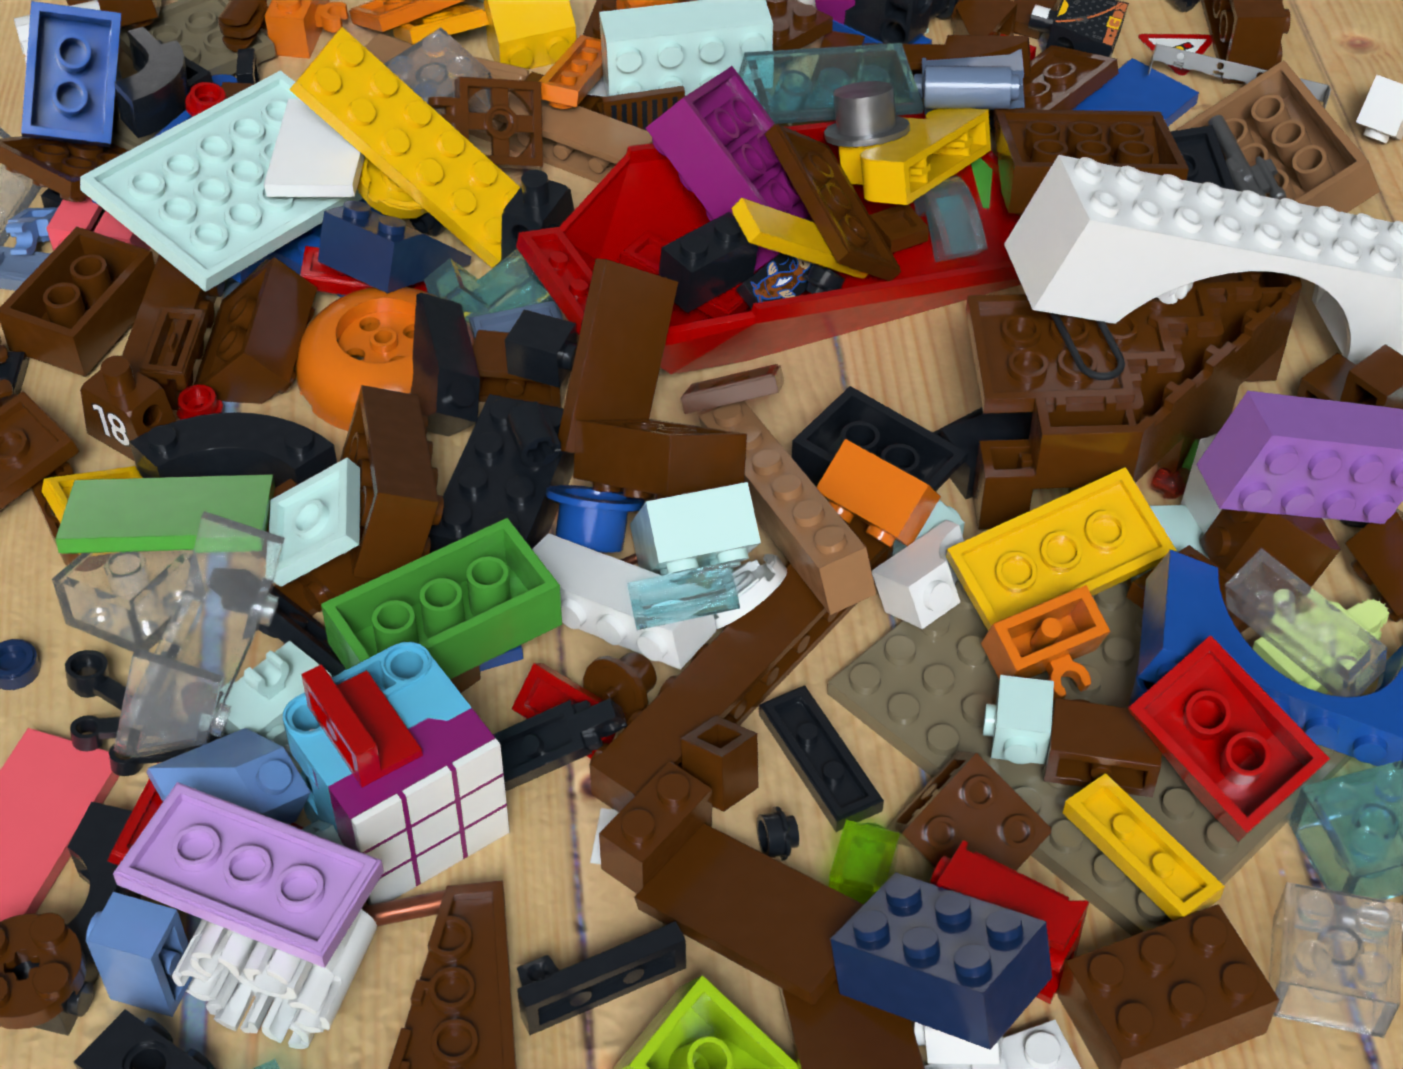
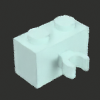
[209,641,332,747]

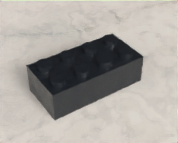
[428,394,574,553]

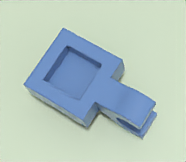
[5,207,58,256]

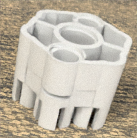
[172,908,377,1049]

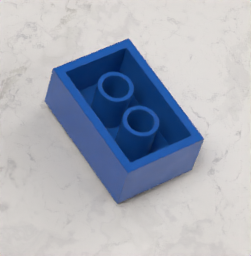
[21,1,121,147]

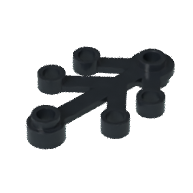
[65,650,227,776]

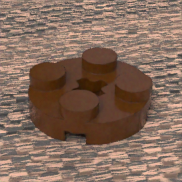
[0,913,86,1029]

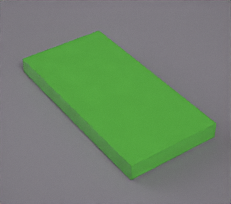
[55,475,275,554]

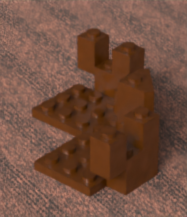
[966,271,1302,530]

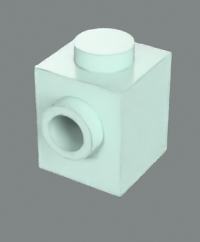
[983,675,1054,765]

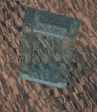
[627,562,740,630]

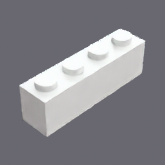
[532,533,716,670]

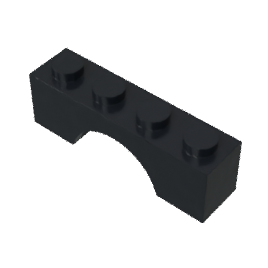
[11,802,141,1036]

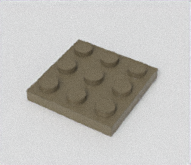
[119,0,276,76]

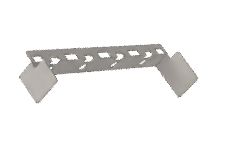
[1148,44,1331,108]

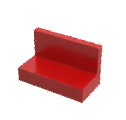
[301,664,423,787]

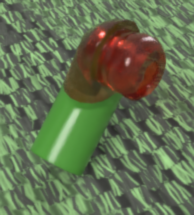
[1151,439,1200,499]

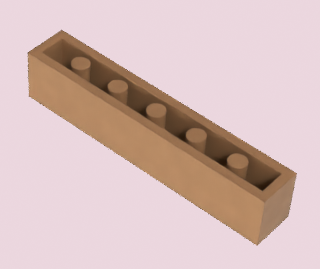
[699,401,877,615]

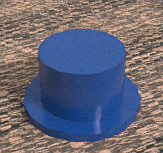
[546,485,645,553]

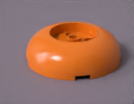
[295,287,475,431]

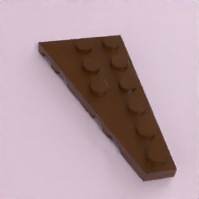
[388,880,517,1069]

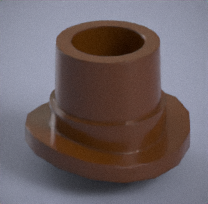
[583,652,657,722]

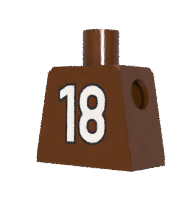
[80,356,176,461]

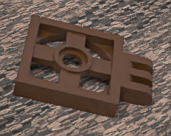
[428,76,543,169]

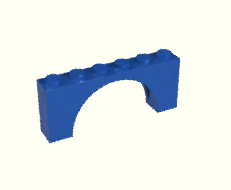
[1138,550,1403,776]

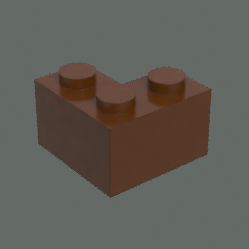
[1296,344,1403,409]

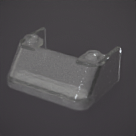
[114,511,285,758]

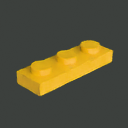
[1063,773,1225,921]

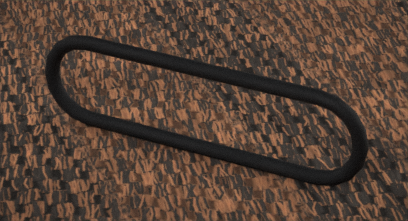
[1050,313,1125,380]

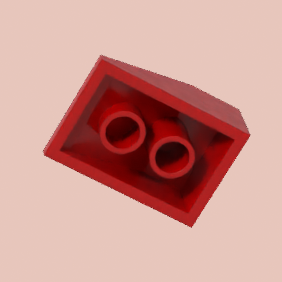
[1128,635,1330,842]

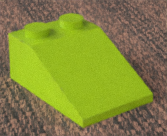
[613,975,798,1069]

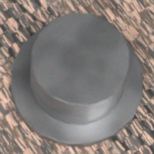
[824,81,910,147]

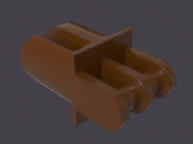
[218,0,268,52]

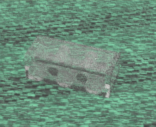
[1225,548,1387,697]

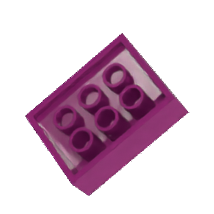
[646,66,814,272]

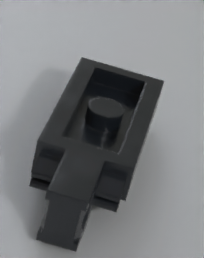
[493,698,628,792]

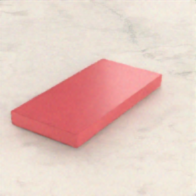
[0,728,123,922]

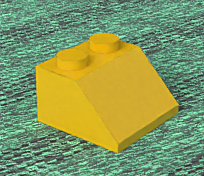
[484,0,576,70]

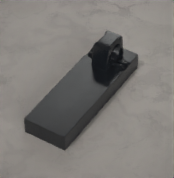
[517,921,686,1035]

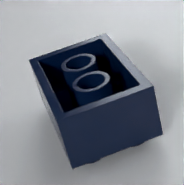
[830,872,1052,1050]

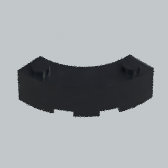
[129,412,337,488]

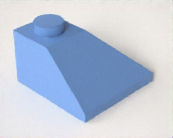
[146,728,311,825]

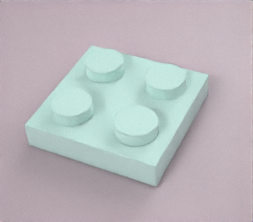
[267,458,360,587]

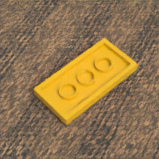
[946,467,1177,631]

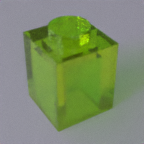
[829,820,900,904]

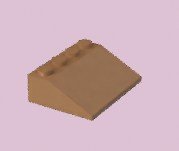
[1176,60,1380,213]

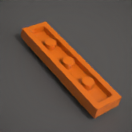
[539,35,603,109]

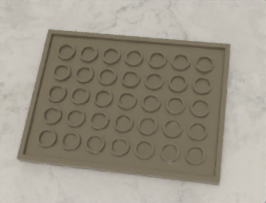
[827,579,1352,936]

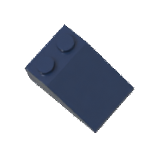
[318,201,471,293]

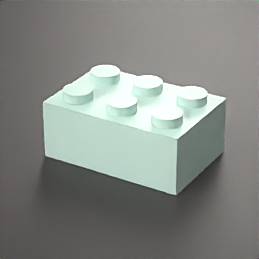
[630,482,761,582]

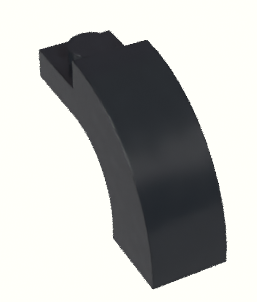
[114,27,189,139]

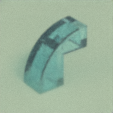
[914,176,988,262]
[424,249,554,322]

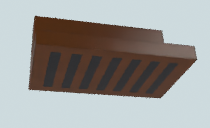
[597,86,685,131]

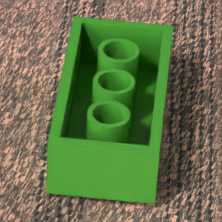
[321,518,562,679]

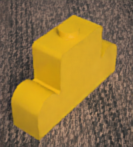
[838,108,991,205]

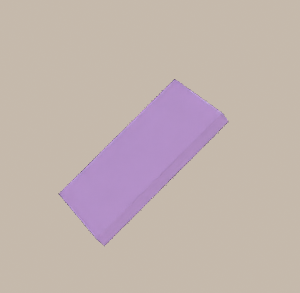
[113,782,384,968]

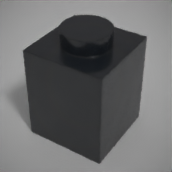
[505,309,577,388]

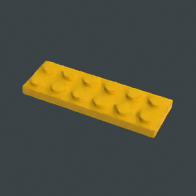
[289,27,521,268]

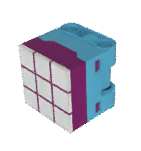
[283,642,510,905]

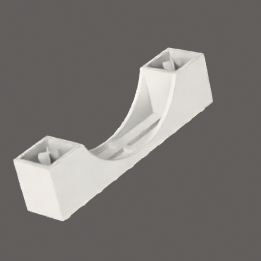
[1004,155,1403,364]

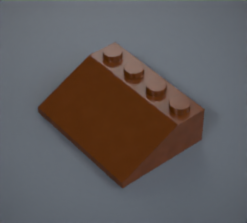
[993,109,1189,216]

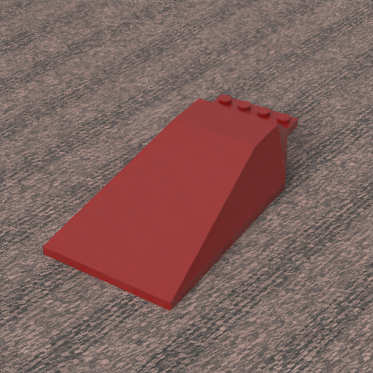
[516,110,1022,375]

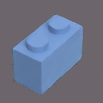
[86,892,193,1017]

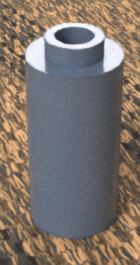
[924,66,1019,109]

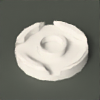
[709,553,787,629]

